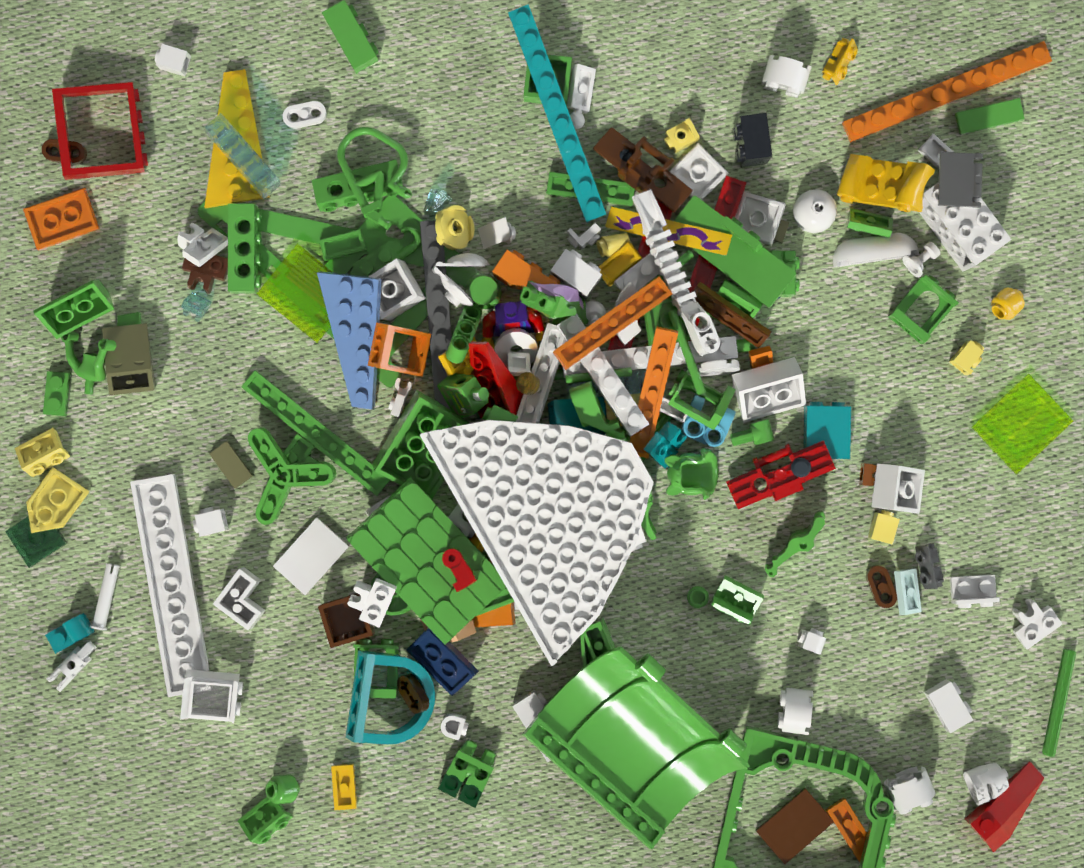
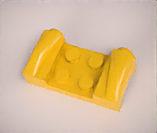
[837,154,935,212]

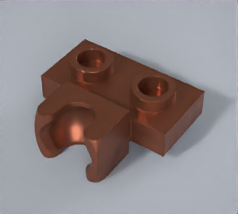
[182,255,228,294]

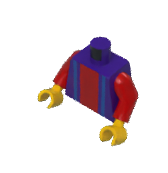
[481,301,544,349]

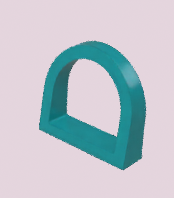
[345,650,435,744]

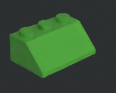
[33,279,114,339]

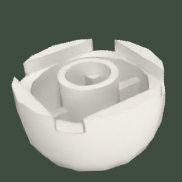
[793,189,837,233]

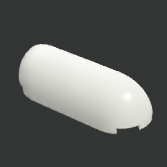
[833,233,919,268]

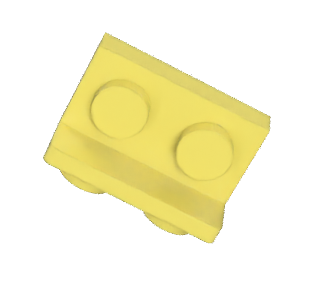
[15,428,70,477]

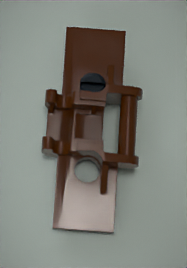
[593,127,693,213]

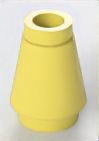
[596,233,630,257]

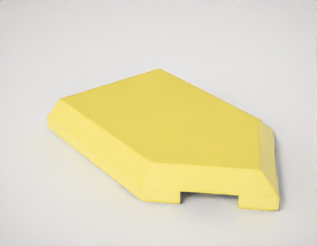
[26,467,90,533]

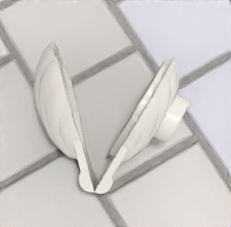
[432,253,490,307]

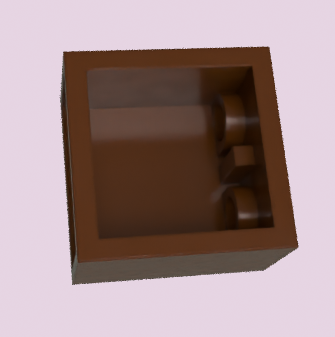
[318,593,376,648]

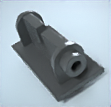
[915,543,944,589]

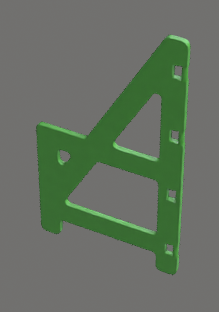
[197,196,480,387]

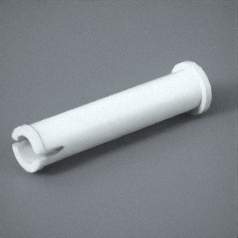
[90,563,120,631]

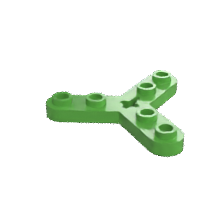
[248,427,336,525]

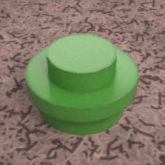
[687,586,709,608]

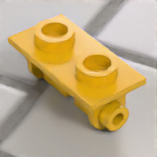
[822,38,858,85]

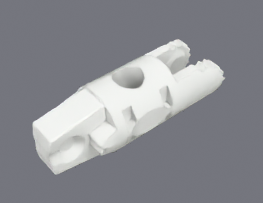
[46,641,97,692]

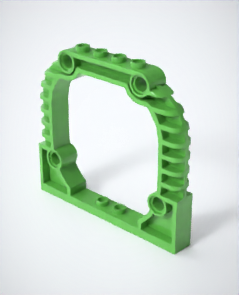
[713,725,896,868]

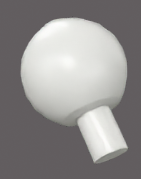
[586,301,606,326]

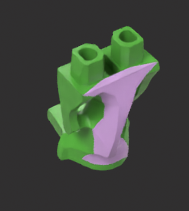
[520,281,589,342]

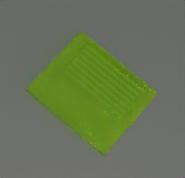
[256,243,334,343]
[971,374,1074,475]

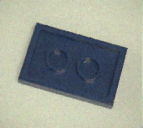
[406,628,479,696]

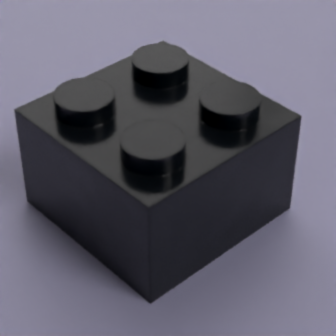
[732,113,772,168]

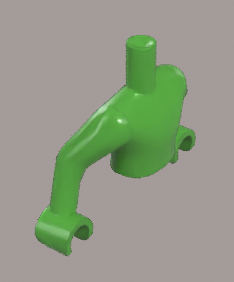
[61,332,116,395]

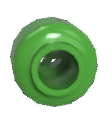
[265,774,300,804]

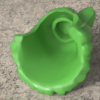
[664,448,719,500]

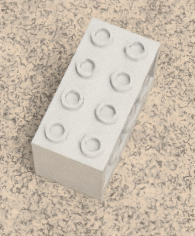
[919,182,1012,272]

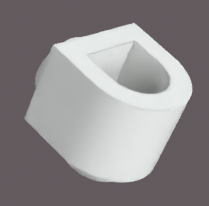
[797,628,826,655]
[441,713,469,740]

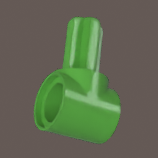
[730,419,774,446]

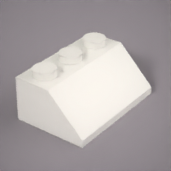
[732,357,806,422]

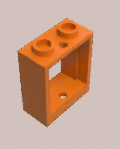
[368,322,431,377]

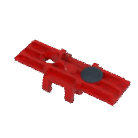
[726,440,836,509]

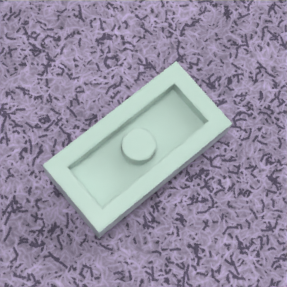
[894,569,922,615]

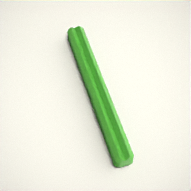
[1042,649,1076,757]

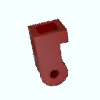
[442,549,477,592]

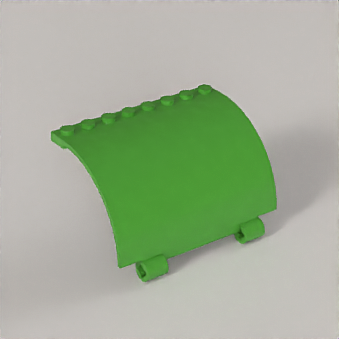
[522,647,750,849]

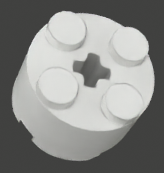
[762,55,812,98]
[777,687,813,735]
[884,767,936,814]

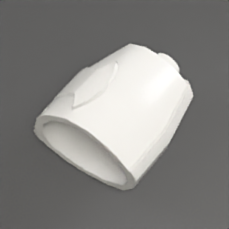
[963,763,1009,805]

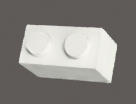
[924,679,973,733]

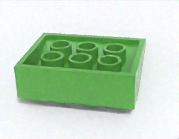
[372,390,470,499]

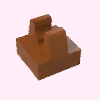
[859,463,877,486]

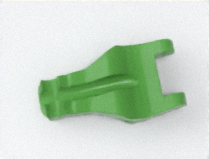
[765,510,825,577]

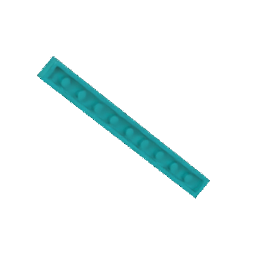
[508,4,606,222]

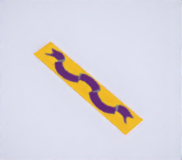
[605,207,732,256]

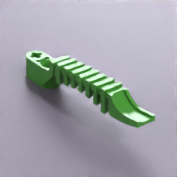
[569,381,657,540]

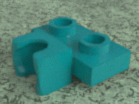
[644,422,687,469]

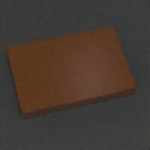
[755,788,834,865]

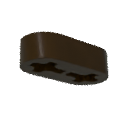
[397,674,430,714]

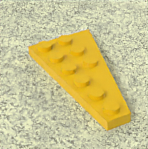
[204,69,270,209]

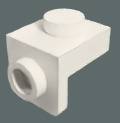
[567,223,601,250]

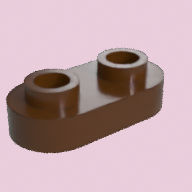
[41,139,87,165]
[866,565,897,608]

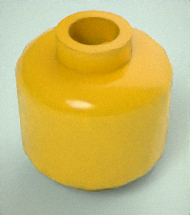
[991,287,1025,320]

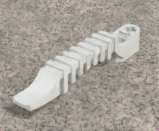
[632,189,720,355]

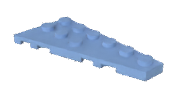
[317,271,382,409]

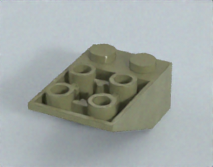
[102,323,156,396]

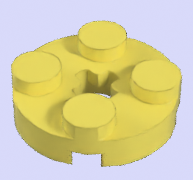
[435,205,475,250]

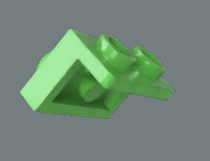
[711,575,764,625]

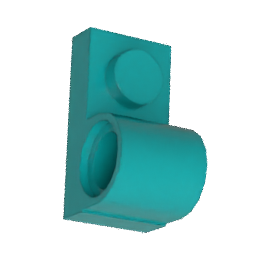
[45,613,95,654]

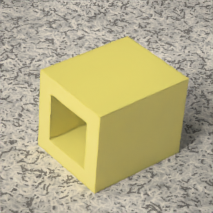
[868,510,900,544]

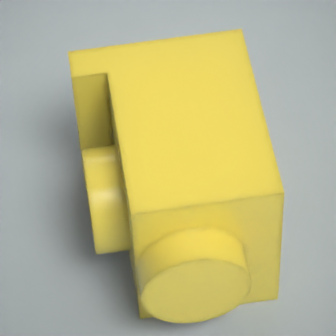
[664,118,700,153]
[949,340,984,376]

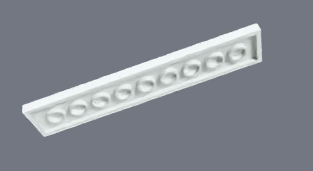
[130,474,213,697]

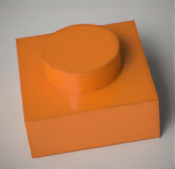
[749,345,774,369]

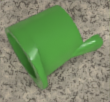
[465,273,502,309]

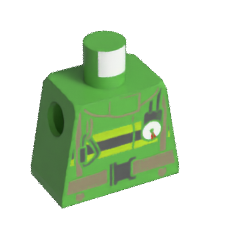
[437,373,489,418]

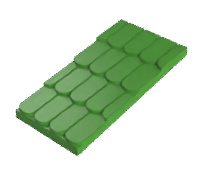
[346,477,506,644]

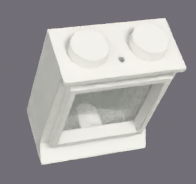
[180,669,243,723]

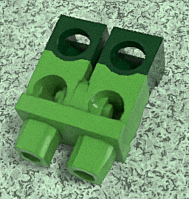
[438,739,496,808]

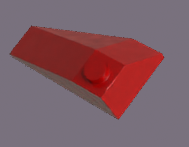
[469,341,524,418]
[965,761,1044,852]

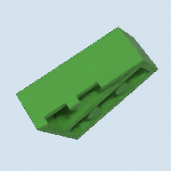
[580,617,616,668]

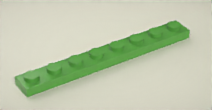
[242,370,390,496]

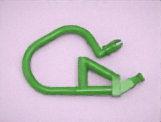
[337,127,412,230]

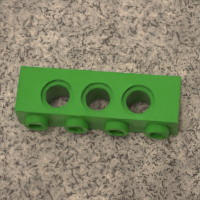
[311,159,404,212]
[228,204,262,294]

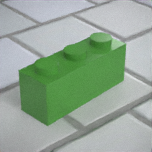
[322,0,379,74]

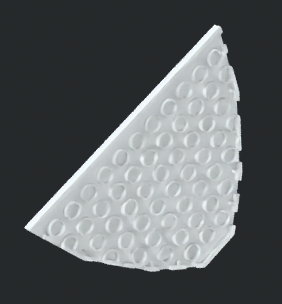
[420,420,654,666]

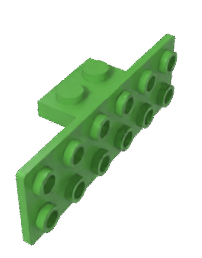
[674,196,797,308]

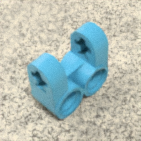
[682,394,736,447]

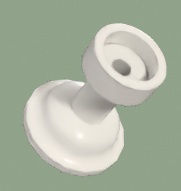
[902,242,940,277]

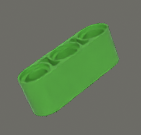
[446,304,482,363]

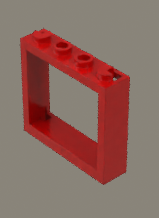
[52,82,148,180]

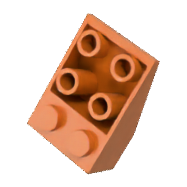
[492,250,561,290]

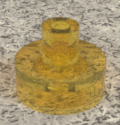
[516,372,540,395]

